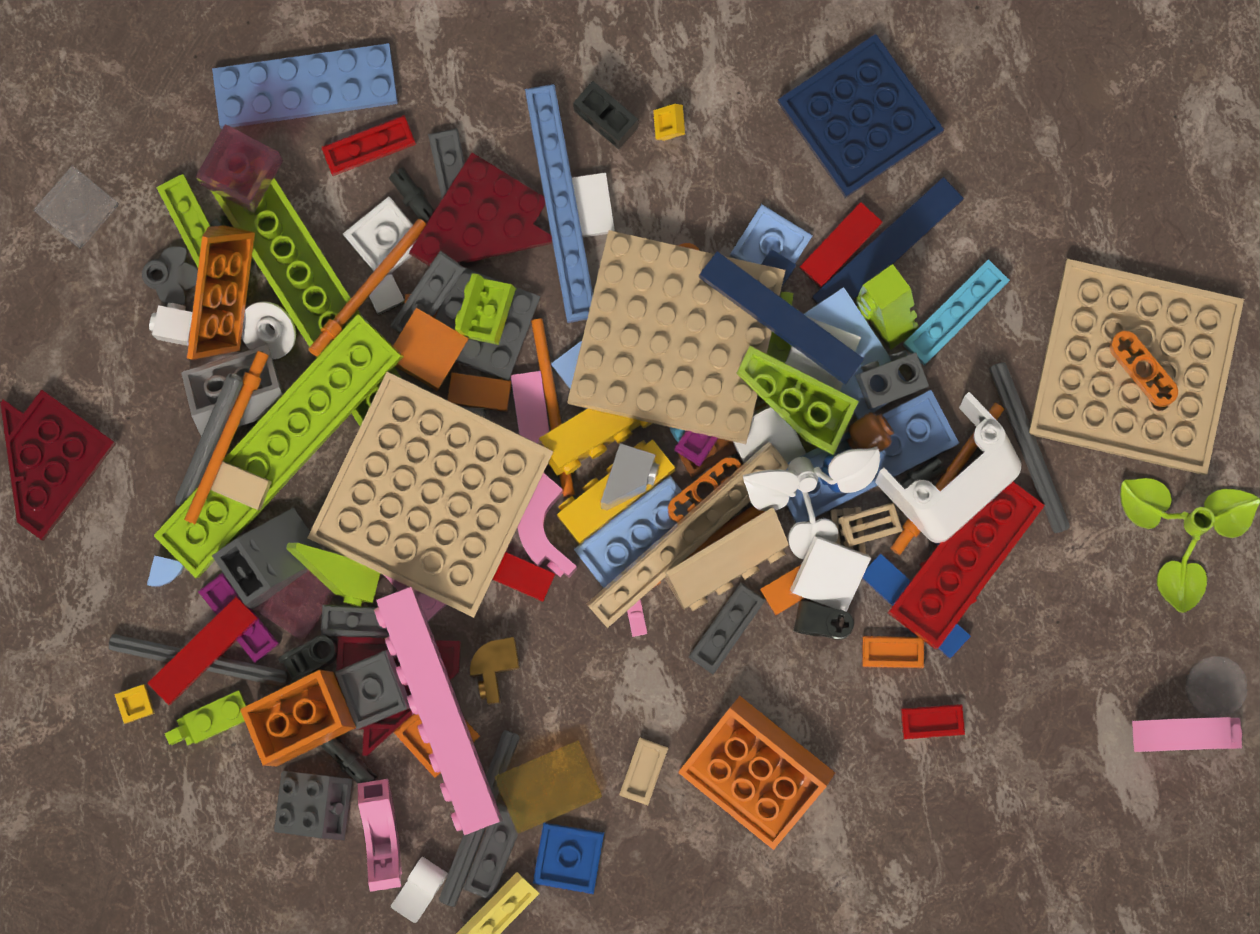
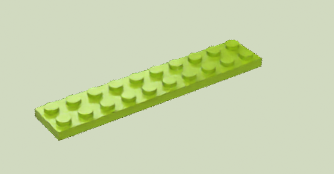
[154,314,404,578]

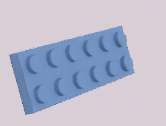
[212,43,398,129]
[786,390,959,523]

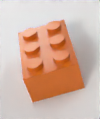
[240,670,356,766]

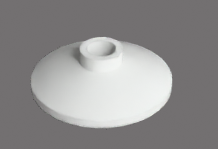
[242,301,296,359]

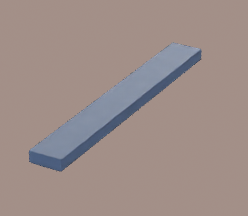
[525,84,593,323]

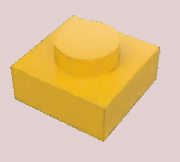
[653,104,685,141]
[114,684,155,724]

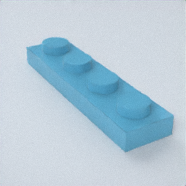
[903,259,1010,366]

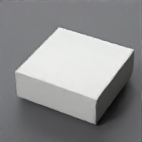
[369,274,405,315]

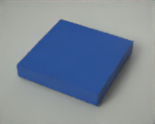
[533,822,604,894]

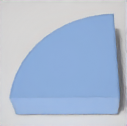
[147,556,184,587]

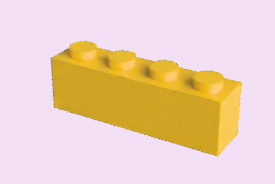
[538,409,652,476]
[557,439,675,545]

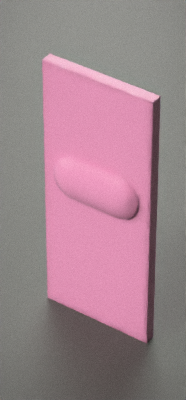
[627,600,647,637]

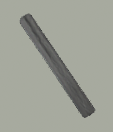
[175,373,243,506]

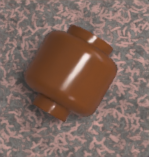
[847,412,894,452]

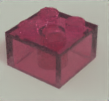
[196,124,283,213]

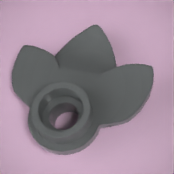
[142,247,198,305]

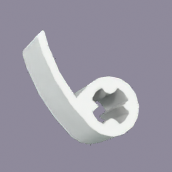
[391,856,448,923]

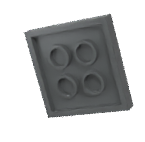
[435,268,540,381]

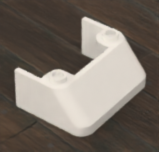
[875,392,1021,543]

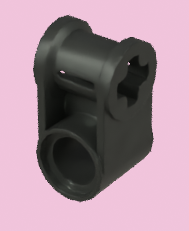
[793,601,854,639]
[278,636,338,683]

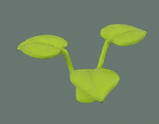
[1120,478,1260,613]

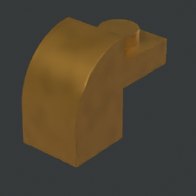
[470,637,520,705]

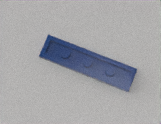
[862,553,971,659]

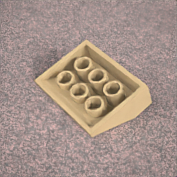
[665,507,789,611]

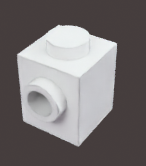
[149,303,193,346]

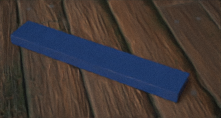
[812,177,964,304]
[698,251,864,385]

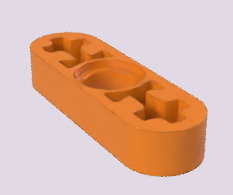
[1109,331,1178,407]
[667,458,742,523]

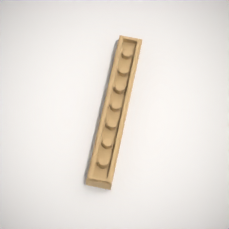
[586,442,789,628]

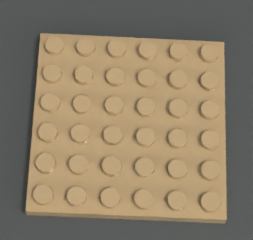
[568,230,785,444]
[1029,259,1244,475]
[307,372,554,618]

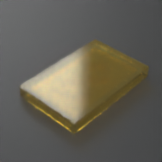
[493,740,602,834]

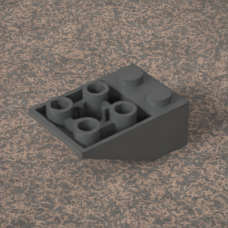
[212,508,323,610]

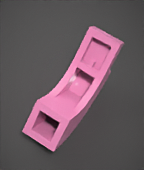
[517,473,577,578]
[1132,717,1242,752]
[357,779,402,892]

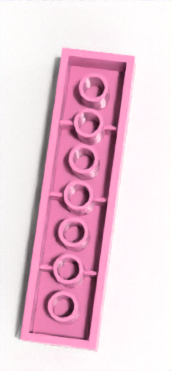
[374,587,503,835]

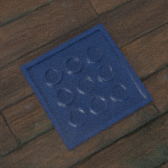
[777,34,944,199]

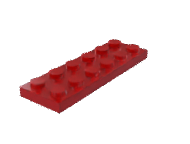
[888,482,1045,650]

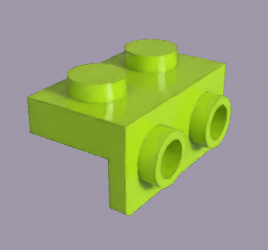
[455,273,516,345]

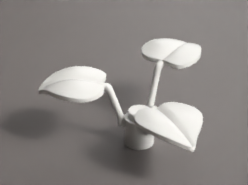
[743,446,880,559]

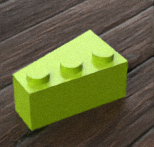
[855,264,919,350]

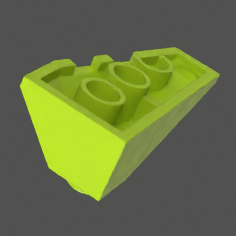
[736,346,859,454]

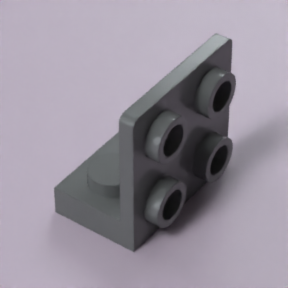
[274,771,352,840]

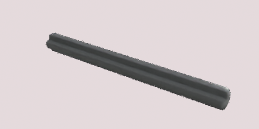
[989,362,1070,533]
[109,634,288,687]
[439,730,520,907]

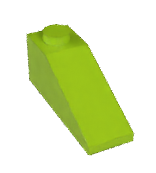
[286,543,380,607]

